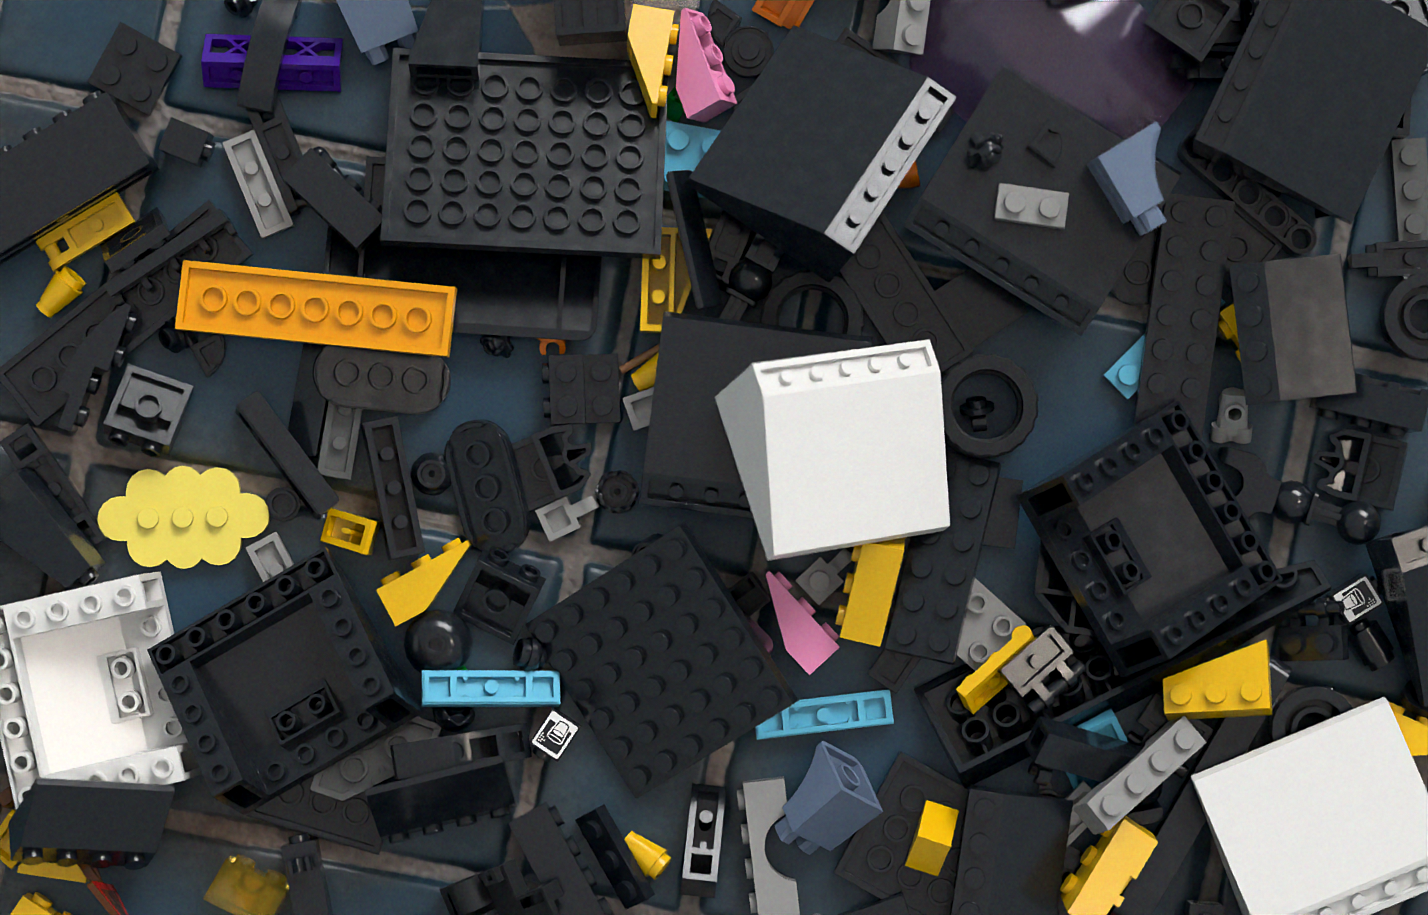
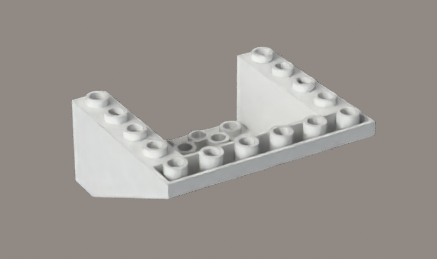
[715,339,950,560]
[0,571,202,810]
[1191,697,1428,915]

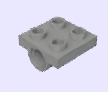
[957,578,1026,671]

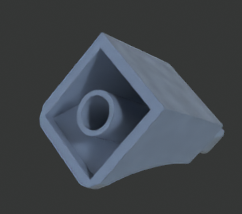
[336,0,418,65]
[1086,122,1166,236]
[774,741,883,855]

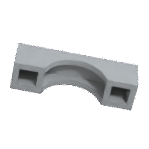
[872,0,931,55]
[1072,715,1206,835]
[737,776,800,915]

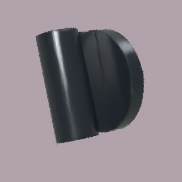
[159,316,198,353]

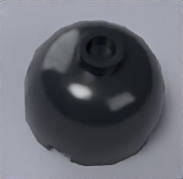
[403,609,473,673]

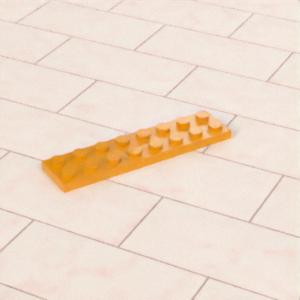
[175,260,457,357]

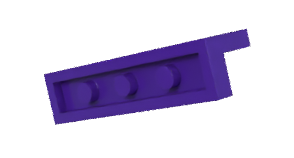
[201,34,343,92]

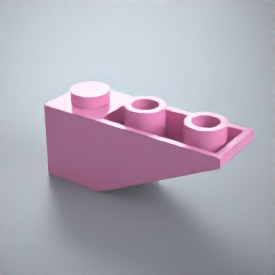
[676,8,738,123]
[765,571,840,675]

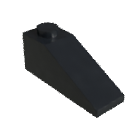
[680,783,727,898]

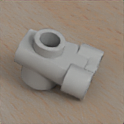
[1210,387,1253,444]

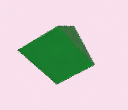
[667,85,685,123]

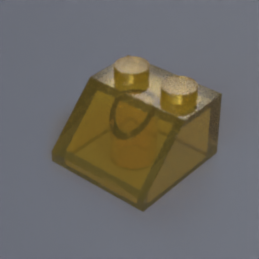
[203,854,289,915]

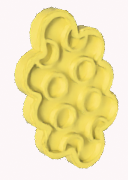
[97,466,271,569]

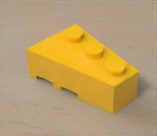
[640,227,713,333]
[835,537,905,647]
[1163,639,1272,720]
[1060,815,1158,915]

